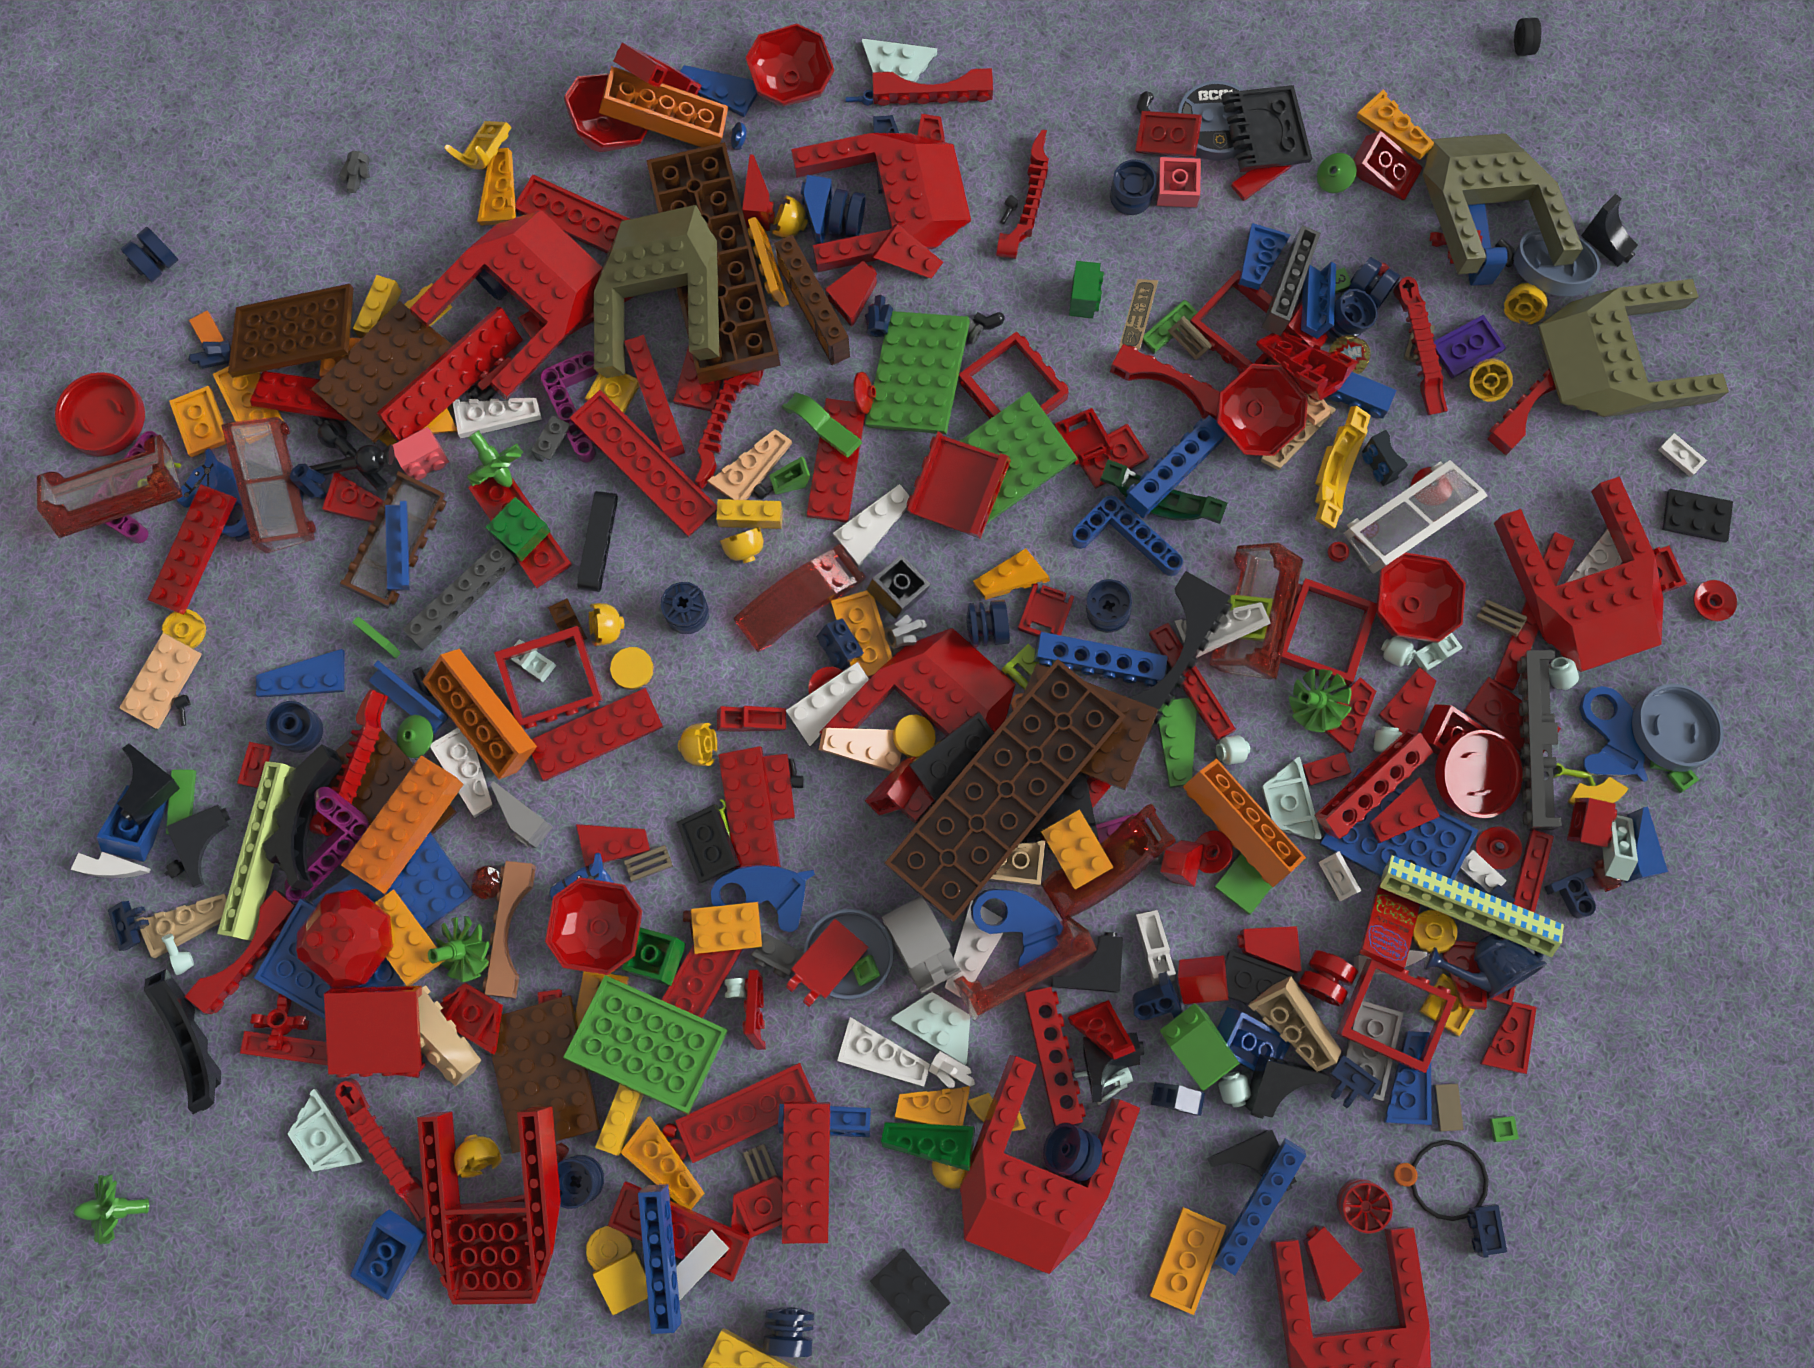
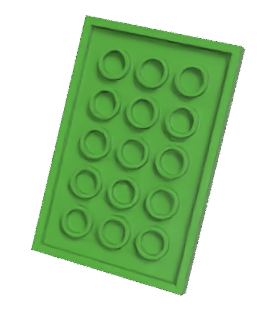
[865,311,970,434]
[960,392,1078,524]
[563,975,728,1115]

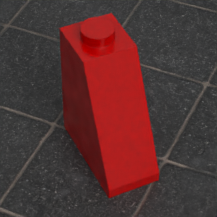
[825,260,877,327]
[865,756,921,816]
[1160,840,1204,887]
[1237,926,1302,973]
[1303,1225,1363,1302]

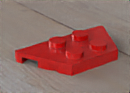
[440,983,503,1055]
[731,1175,783,1238]

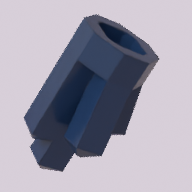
[865,294,893,337]
[188,340,231,369]
[289,463,327,500]

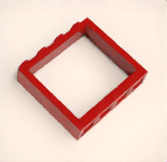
[1190,270,1293,374]
[958,331,1069,419]
[1274,578,1377,687]
[494,626,603,730]
[1336,959,1457,1073]

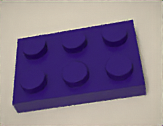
[1434,315,1506,379]

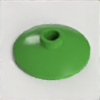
[1317,153,1357,193]
[397,715,433,758]

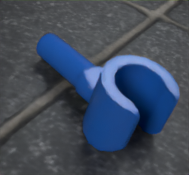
[846,90,874,106]

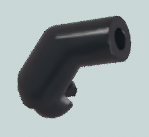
[973,312,1005,329]
[468,384,497,401]

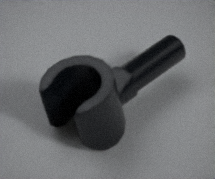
[1000,195,1018,224]
[753,483,774,499]
[174,695,191,726]
[789,758,804,788]

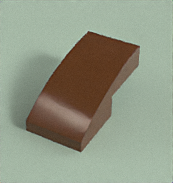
[548,598,587,648]

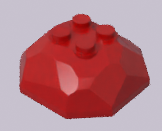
[745,23,834,107]
[564,73,649,152]
[1216,364,1308,456]
[1376,552,1466,643]
[545,877,643,975]
[296,889,393,988]

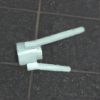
[1073,1067,1133,1105]

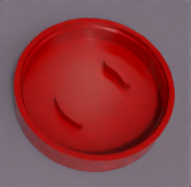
[55,372,145,456]
[1435,730,1523,818]

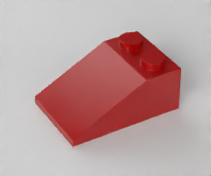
[1353,130,1423,200]
[742,154,775,231]
[1421,704,1487,755]

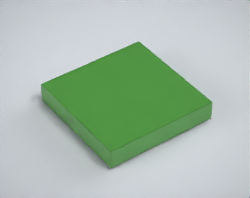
[352,617,401,658]
[1214,853,1272,915]

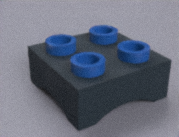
[1362,430,1408,486]

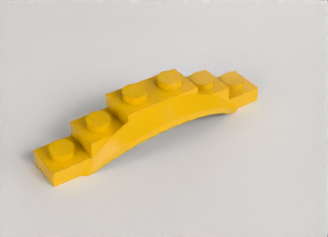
[1315,406,1371,529]

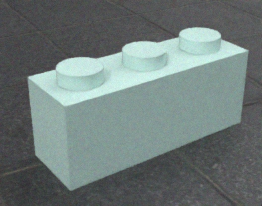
[1602,815,1638,881]

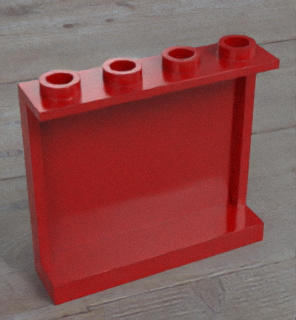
[906,432,1011,539]
[324,986,426,1078]

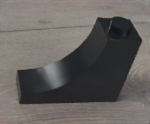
[1581,193,1638,267]
[117,743,180,825]
[166,805,231,888]
[1051,932,1123,993]
[1083,1032,1144,1103]
[1244,1054,1330,1119]
[1207,1130,1297,1192]

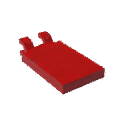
[786,919,869,1007]

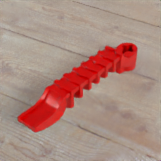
[996,129,1049,259]
[1393,277,1448,415]
[695,370,764,490]
[309,689,389,836]
[335,1078,425,1221]

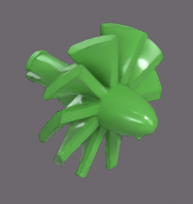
[467,430,524,487]
[1289,669,1352,732]
[428,916,489,982]
[74,1174,149,1245]

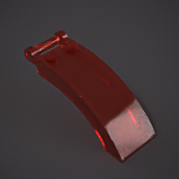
[734,544,866,652]
[1041,804,1176,920]

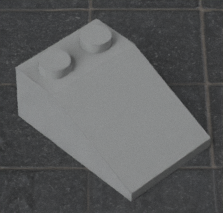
[490,781,553,848]

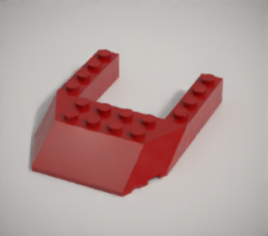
[791,133,971,272]
[410,210,602,400]
[1494,476,1664,672]
[819,628,1016,824]
[960,1055,1140,1274]
[417,1106,561,1305]
[1271,1226,1431,1368]

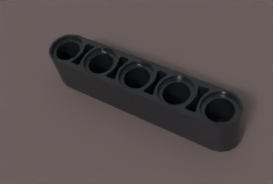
[577,491,618,592]

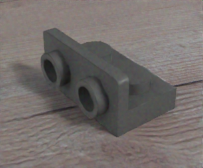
[531,415,570,462]
[751,933,804,978]

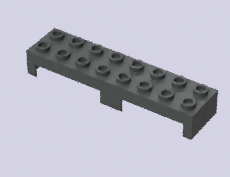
[1517,650,1562,830]

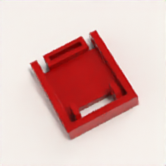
[1054,408,1114,466]
[1018,583,1075,637]

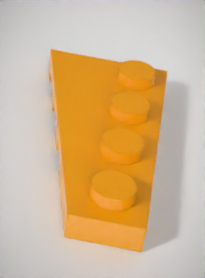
[1356,89,1434,160]
[620,1116,705,1210]

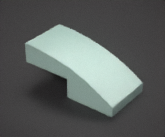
[1413,633,1463,672]
[510,639,556,682]

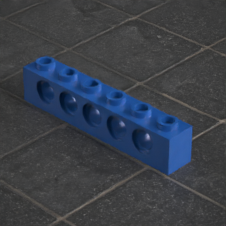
[1125,415,1226,518]
[1034,632,1168,687]
[1214,1138,1306,1276]
[638,1184,682,1334]

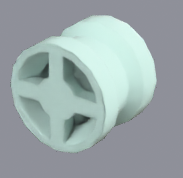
[725,978,747,998]

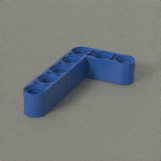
[1468,203,1507,286]
[1071,496,1183,576]

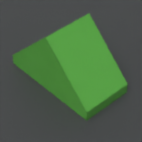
[769,456,810,494]

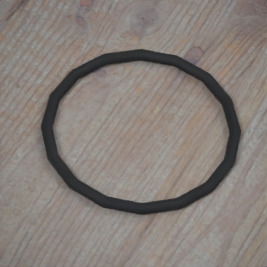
[1411,1140,1489,1221]

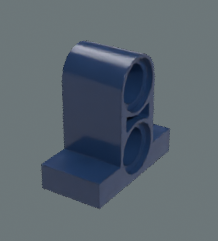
[1544,867,1596,919]
[1132,971,1183,1020]
[1151,1082,1205,1116]

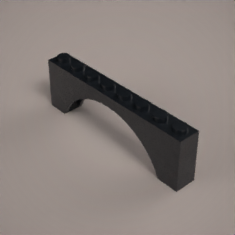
[1128,571,1232,743]

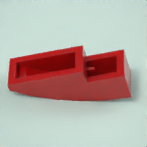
[717,706,786,732]

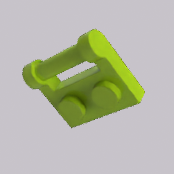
[1002,643,1050,690]

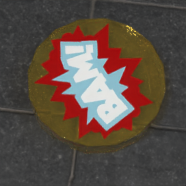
[1329,335,1371,374]

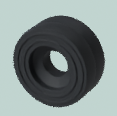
[1514,17,1542,56]

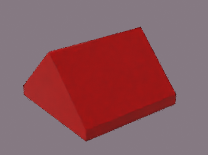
[1178,955,1229,1005]

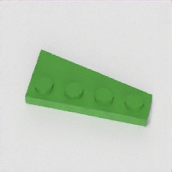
[1158,698,1197,788]

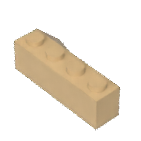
[989,841,1045,887]
[1248,976,1341,1072]
[418,985,481,1086]

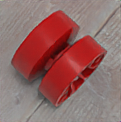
[1298,950,1358,1007]
[1337,1179,1393,1233]

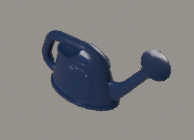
[1424,933,1547,998]

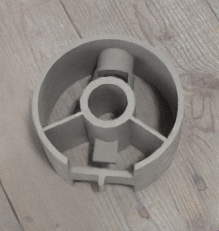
[881,896,961,994]

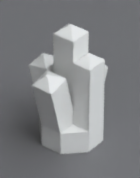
[929,1051,975,1088]

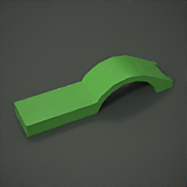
[782,392,862,458]

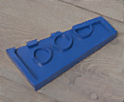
[680,65,758,117]
[1239,223,1291,290]
[256,649,345,698]
[1384,1031,1432,1125]

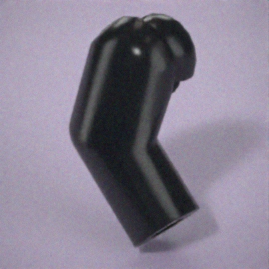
[1137,91,1154,114]
[1495,238,1515,267]
[412,667,433,696]

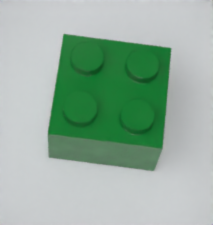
[1069,261,1104,319]
[485,497,551,562]
[622,927,686,986]

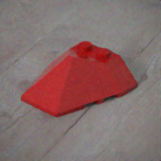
[1256,332,1358,401]

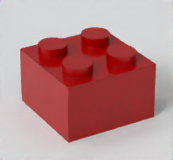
[1567,798,1617,847]

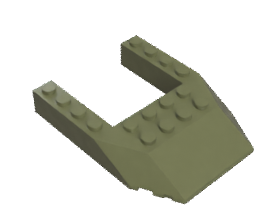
[1423,133,1583,274]
[594,205,719,378]
[1538,279,1729,417]

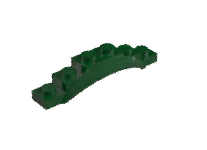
[1100,459,1228,524]

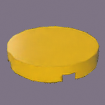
[162,609,206,649]
[610,647,654,690]
[893,714,936,758]
[1412,909,1457,954]
[586,1226,632,1270]

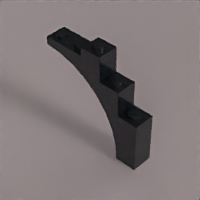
[262,744,343,892]
[144,969,222,1114]

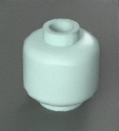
[1381,636,1416,667]
[1549,657,1579,690]
[1374,726,1403,754]
[1216,735,1250,765]
[1218,1071,1251,1107]

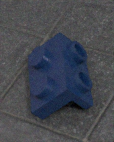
[816,619,864,670]
[1467,1204,1507,1258]

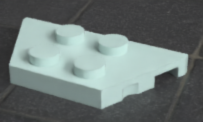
[862,39,937,82]
[1261,757,1322,840]
[891,992,970,1065]
[288,1089,365,1172]

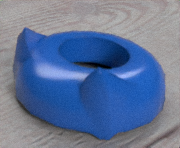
[731,122,746,149]

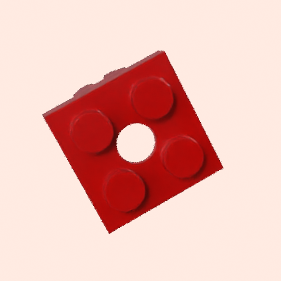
[1653,546,1687,593]

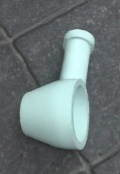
[161,934,194,975]

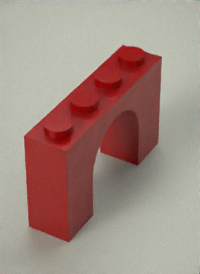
[613,42,702,95]

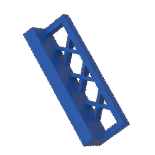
[1301,262,1336,339]
[385,501,410,591]
[368,661,448,734]
[778,1104,871,1137]

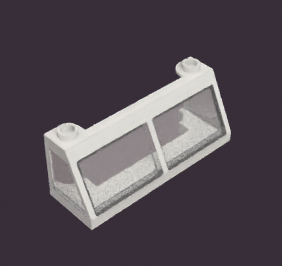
[1344,460,1487,574]

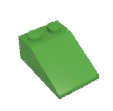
[1159,1003,1240,1091]

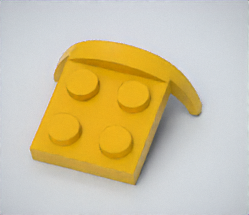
[444,121,512,170]

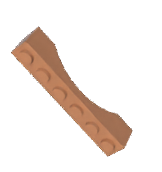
[483,861,536,999]

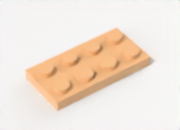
[119,633,202,729]

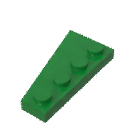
[881,1122,975,1171]

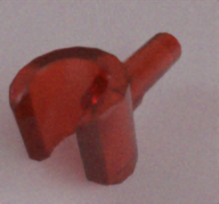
[683,910,694,941]
[556,1142,569,1163]

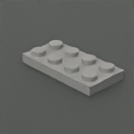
[1338,1001,1403,1101]

